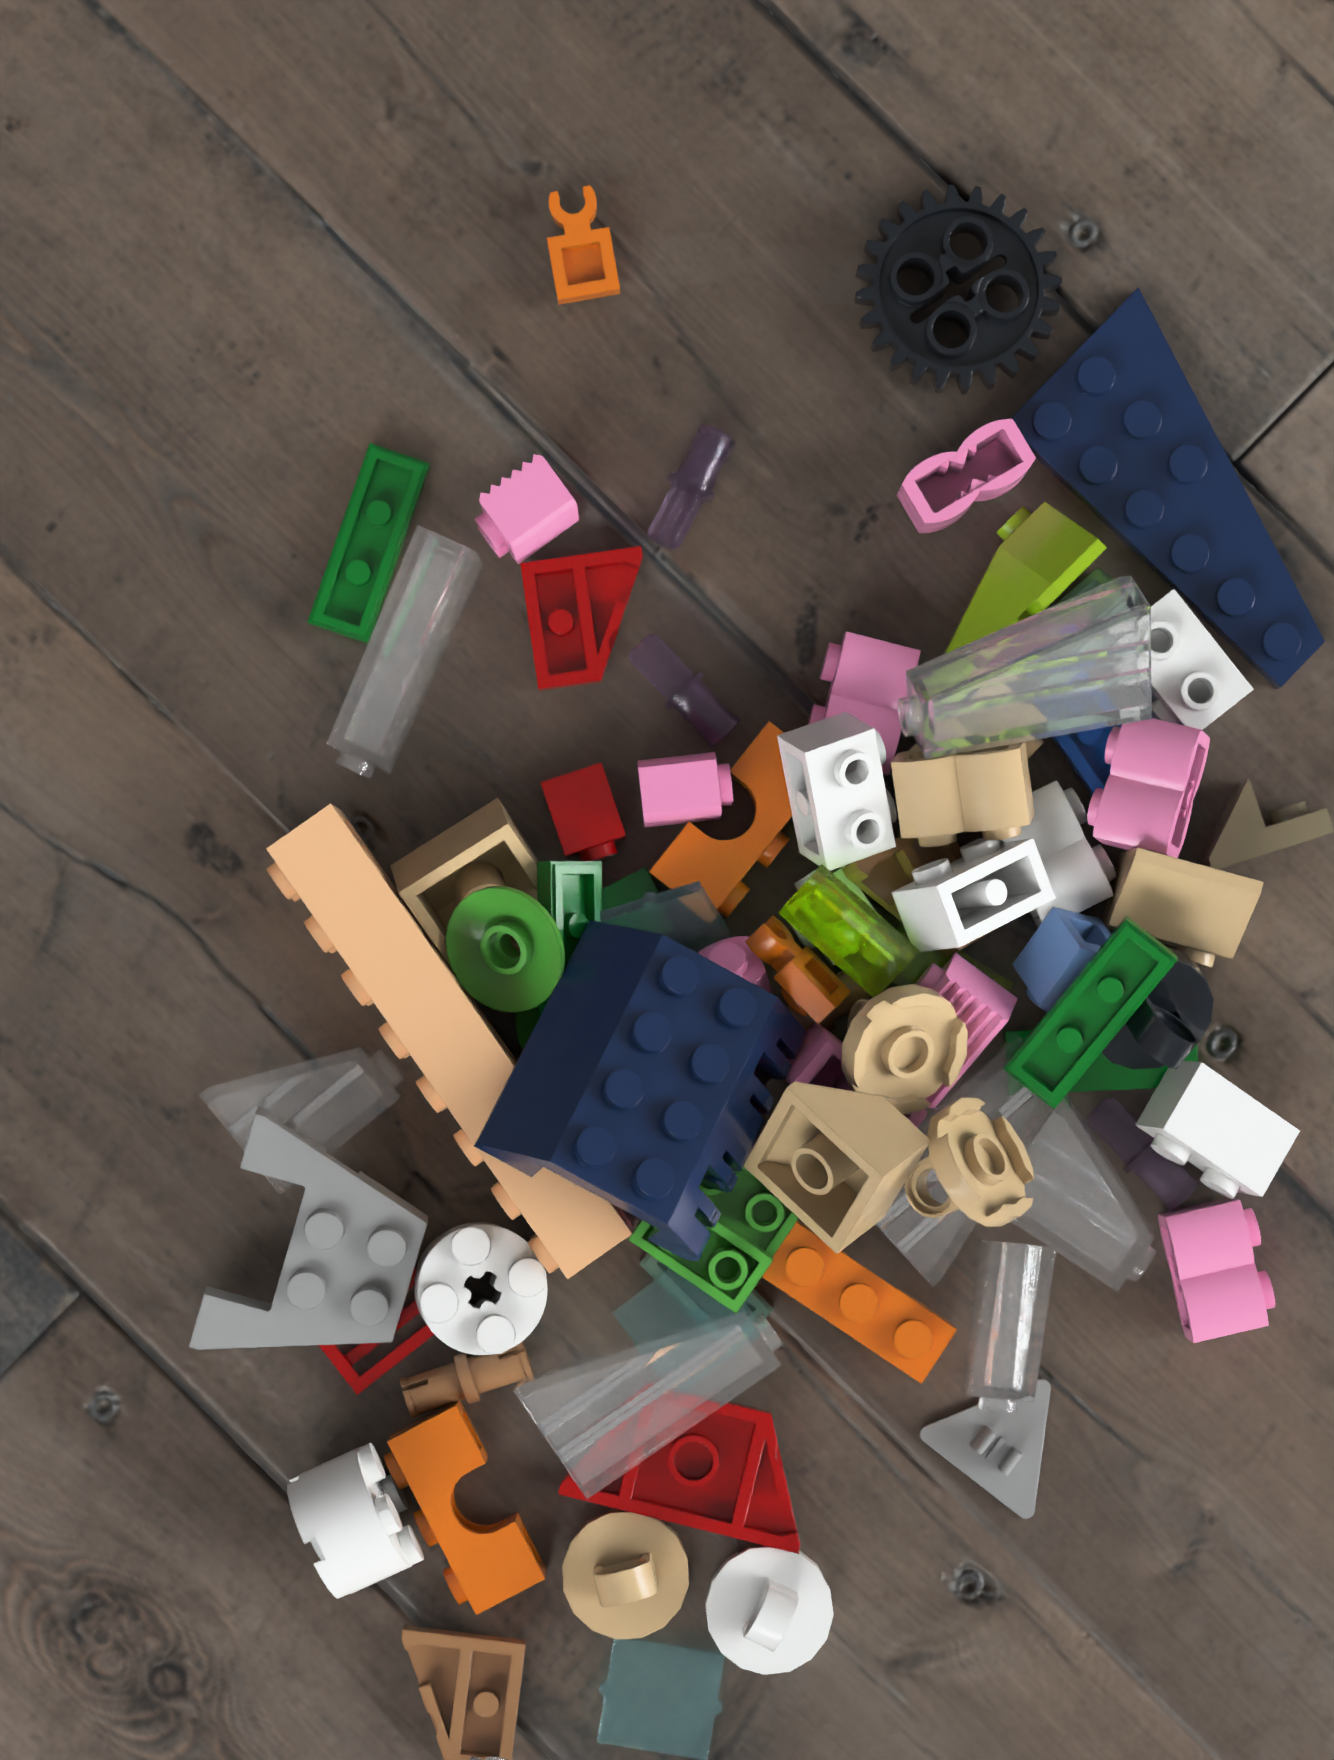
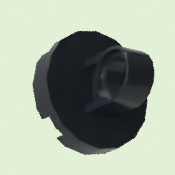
[1101,947,1214,1069]

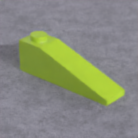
[904,502,1107,741]

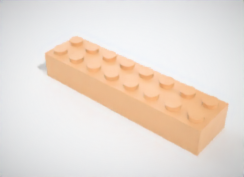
[266,803,633,1279]

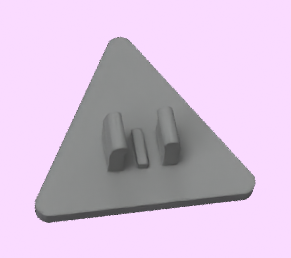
[919,1378,1051,1519]

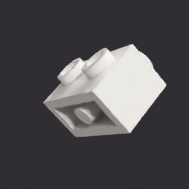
[1106,589,1254,730]
[777,712,897,872]
[891,837,1055,952]
[1135,1061,1300,1199]

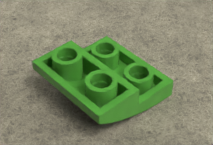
[628,1167,799,1314]

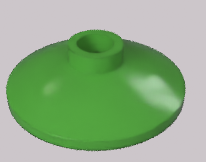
[446,886,565,1012]

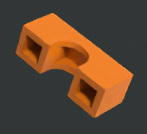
[649,721,792,921]
[762,1220,957,1384]
[383,1401,547,1615]

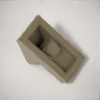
[1199,779,1334,869]

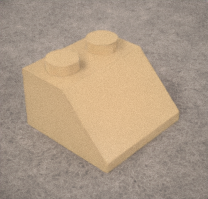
[390,798,540,971]
[1102,847,1264,968]
[744,1081,931,1254]

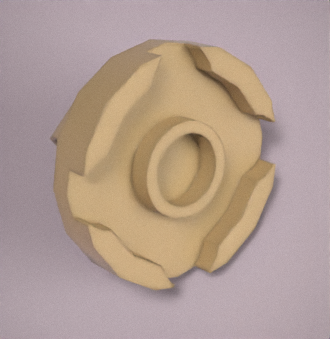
[841,984,968,1115]
[905,1098,1034,1227]
[562,1509,689,1639]

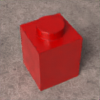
[540,762,626,861]

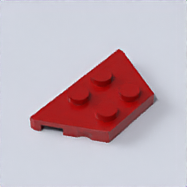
[558,1381,801,1554]

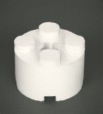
[414,1222,548,1355]
[287,1443,424,1599]

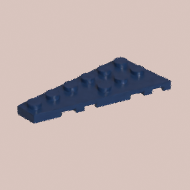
[1011,288,1325,689]

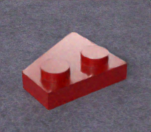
[520,546,643,691]

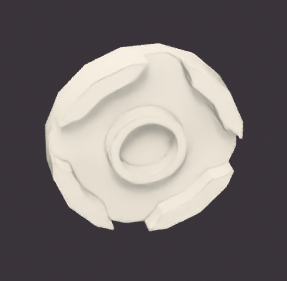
[705,1545,834,1675]

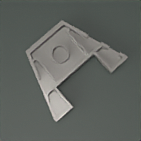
[189,1107,428,1350]

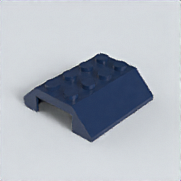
[474,920,807,1261]

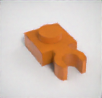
[547,185,620,305]
[745,916,852,1024]

